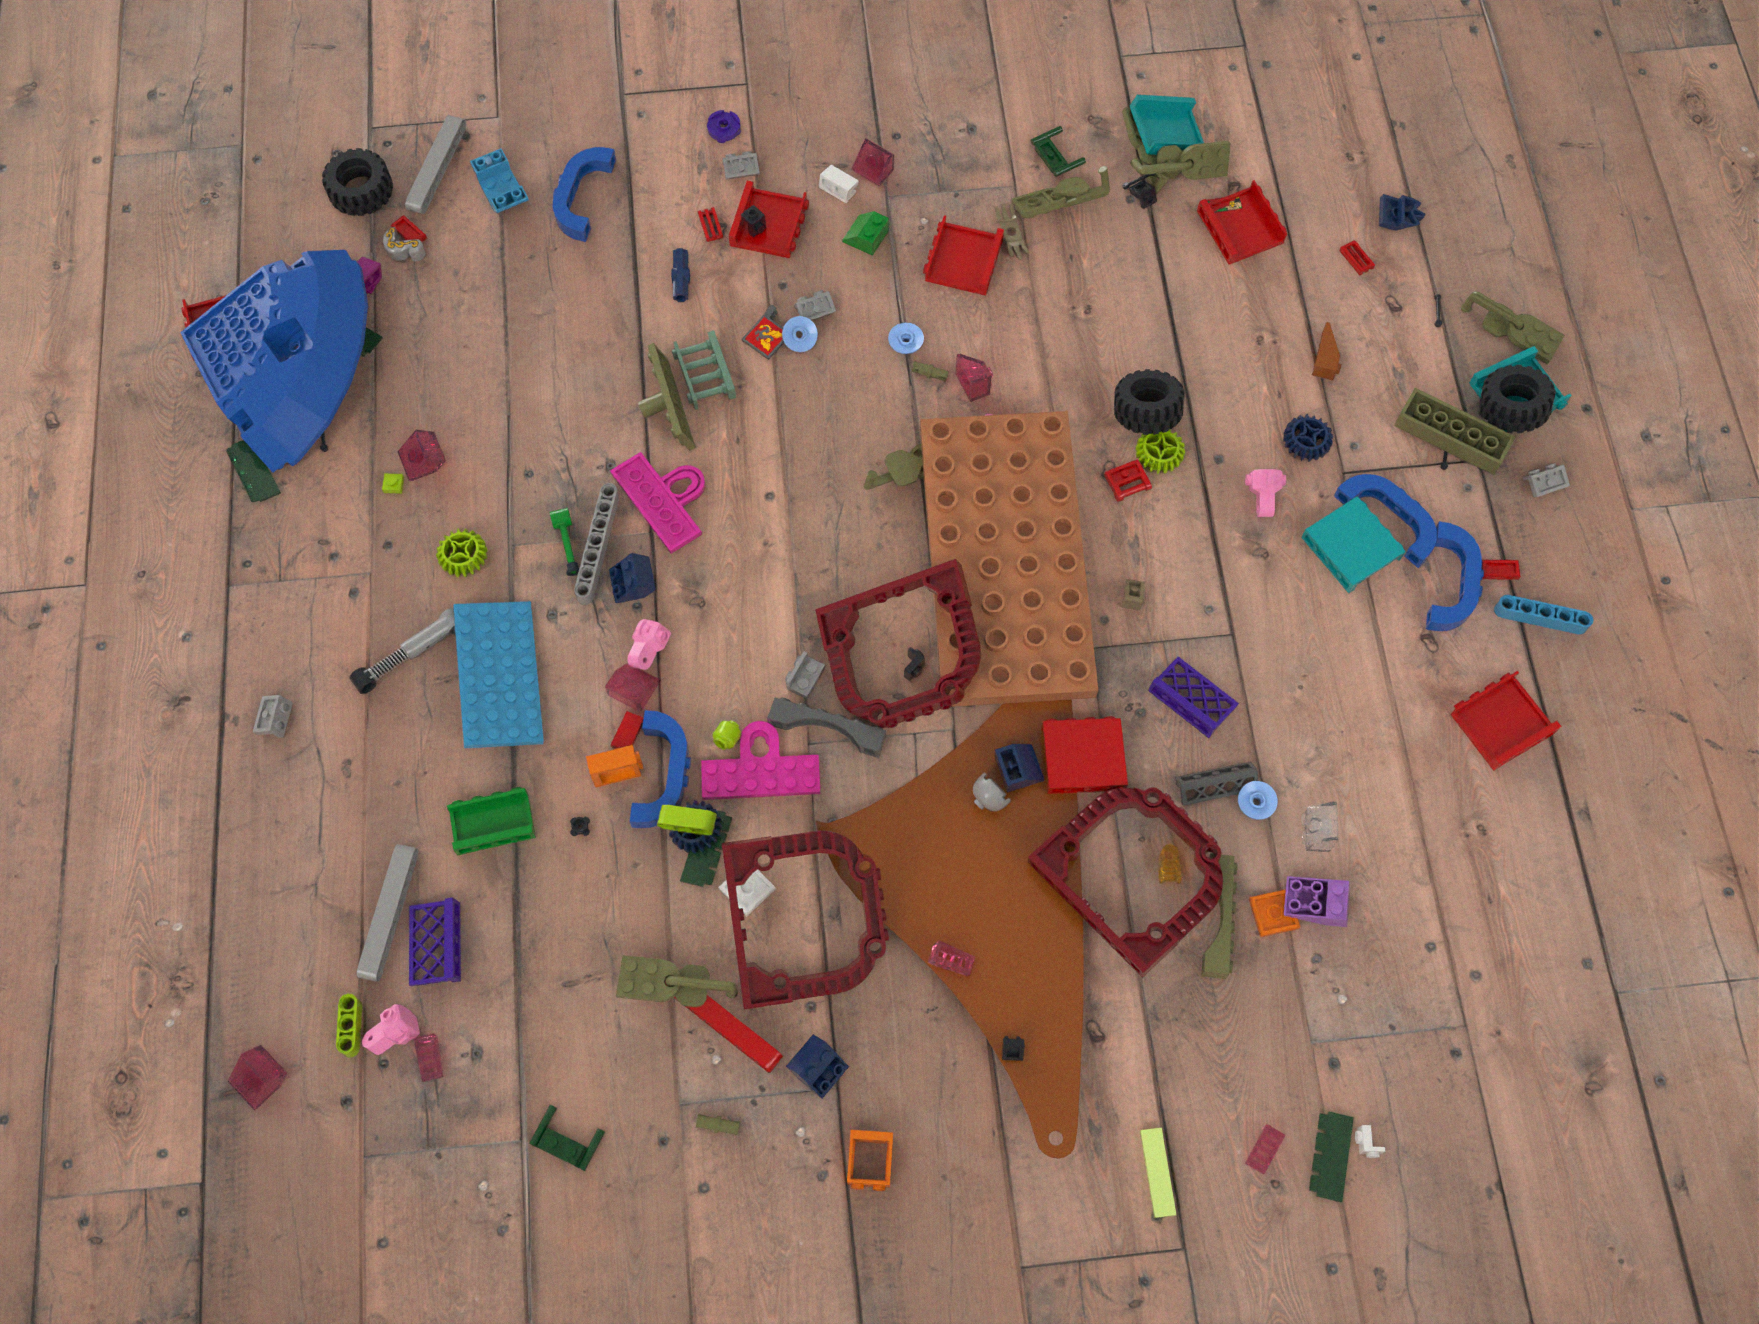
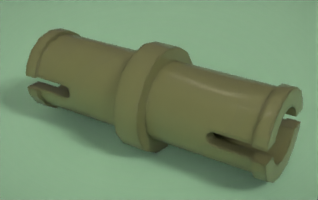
[911,361,949,382]
[696,1114,740,1136]

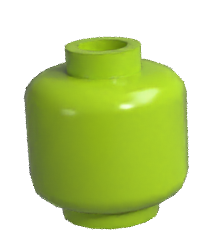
[712,720,742,750]

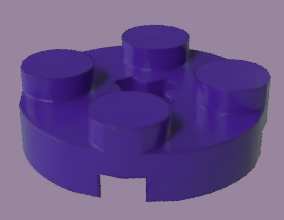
[707,110,741,143]

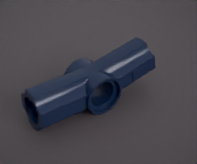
[671,248,690,302]

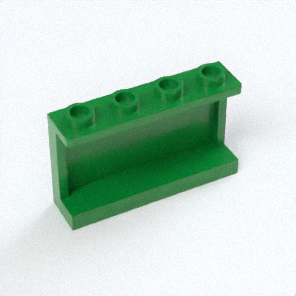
[447,787,536,856]

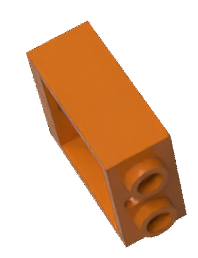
[586,745,644,787]
[847,1130,893,1191]

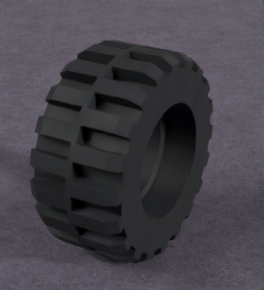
[322,148,393,216]
[1479,365,1555,433]
[1114,369,1185,435]

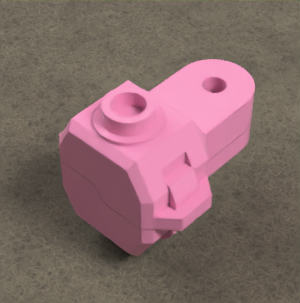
[1245,469,1286,517]
[628,619,671,670]
[362,1004,420,1055]

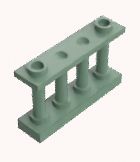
[672,330,736,410]

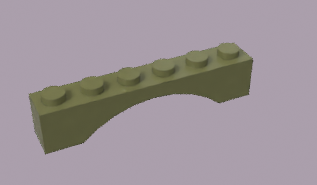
[1201,853,1238,979]

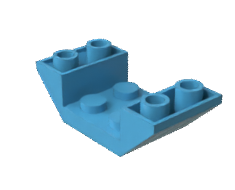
[470,148,529,213]

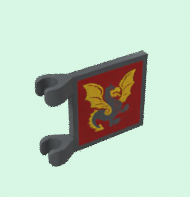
[741,305,784,360]

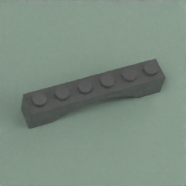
[767,697,886,758]

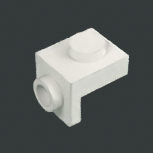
[1355,1125,1386,1158]

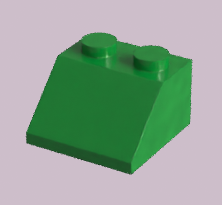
[842,211,889,256]

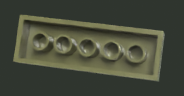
[1394,388,1515,475]

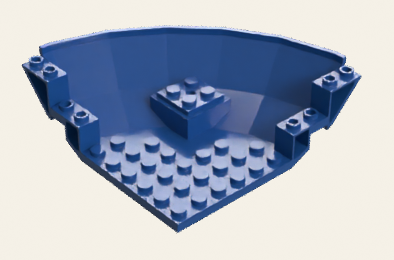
[180,250,368,473]

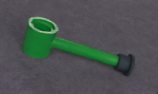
[549,507,580,576]

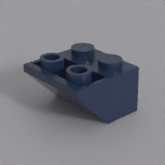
[609,553,656,603]
[995,744,1045,793]
[786,1034,849,1099]

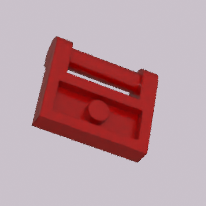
[1104,459,1152,502]

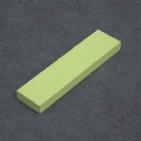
[1140,1128,1176,1218]

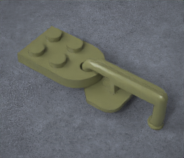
[1122,107,1171,194]
[1130,141,1231,180]
[1011,166,1110,219]
[1461,291,1565,364]
[864,444,924,490]
[616,955,738,1007]

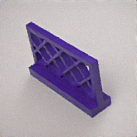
[1148,656,1239,738]
[409,897,461,986]

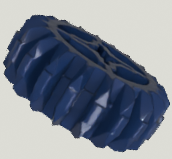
[1283,413,1333,462]
[669,800,722,854]

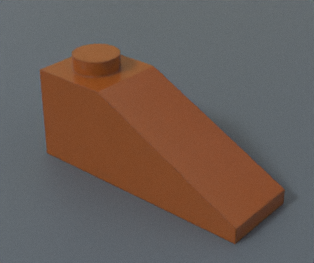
[1312,322,1342,381]

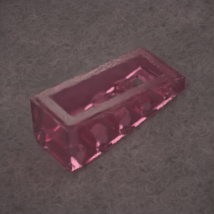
[928,940,975,976]
[414,1034,443,1082]
[1245,1124,1285,1175]

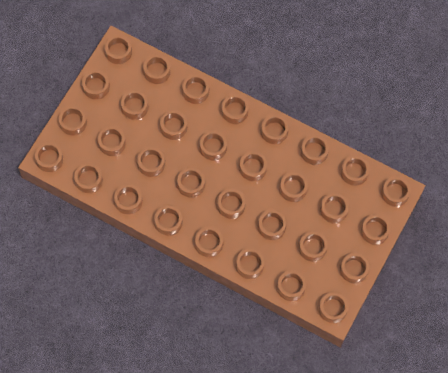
[920,411,1098,707]

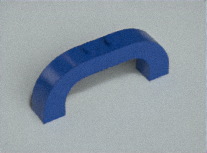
[553,147,616,242]
[1334,474,1437,568]
[1426,521,1484,631]
[629,710,691,828]

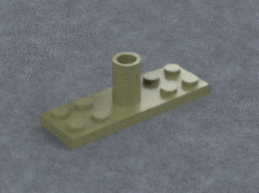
[638,343,696,451]

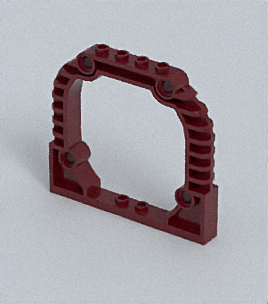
[815,559,982,728]
[1028,787,1223,978]
[722,831,889,1009]

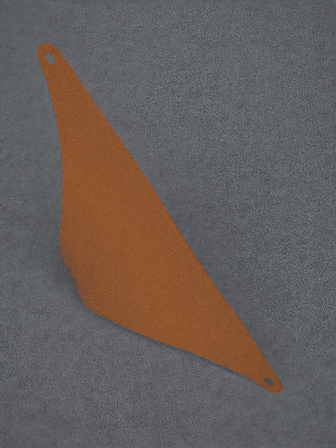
[815,699,1084,1159]

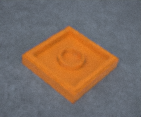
[1249,889,1300,937]

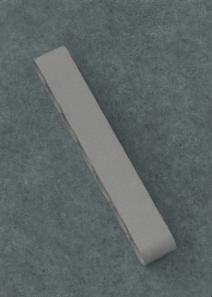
[405,115,466,214]
[574,483,619,605]
[357,844,418,982]

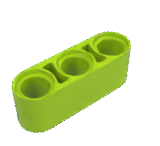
[657,805,717,835]
[336,993,363,1058]

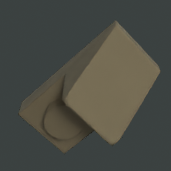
[1122,579,1145,610]

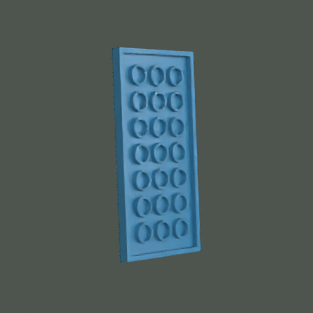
[453,601,544,749]

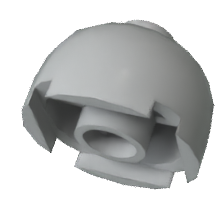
[973,772,1011,811]

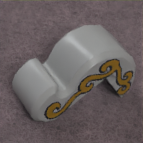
[383,227,426,261]

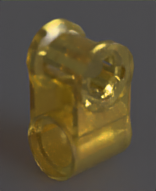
[1158,844,1181,884]

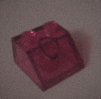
[955,354,993,402]
[398,430,446,481]
[605,663,661,712]
[228,1045,287,1110]

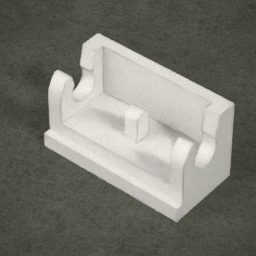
[819,165,859,203]

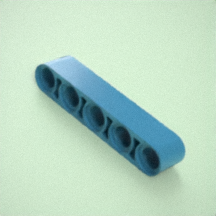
[1494,595,1594,634]

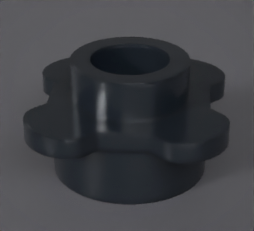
[570,817,590,837]

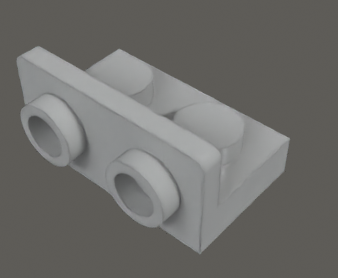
[723,151,760,180]
[794,290,836,321]
[1523,463,1570,497]
[785,651,825,699]
[253,695,293,738]

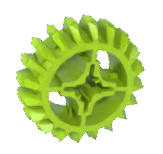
[1135,429,1185,475]
[436,528,488,578]

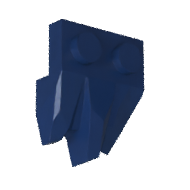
[1379,194,1426,231]

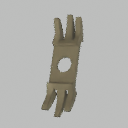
[995,203,1029,260]

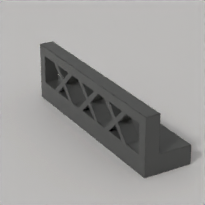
[1175,762,1258,806]

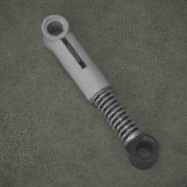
[349,608,455,694]

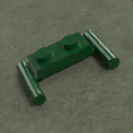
[1031,126,1086,177]
[529,1105,605,1171]

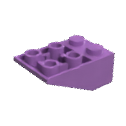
[1284,876,1350,927]

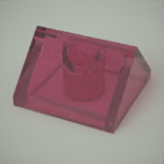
[851,138,894,186]

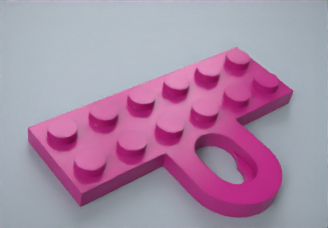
[610,452,705,554]
[701,721,820,800]

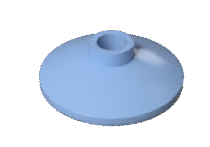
[782,316,818,352]
[888,323,924,354]
[1238,781,1278,820]

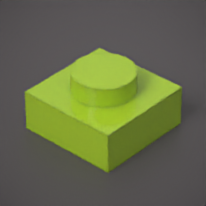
[382,473,404,494]

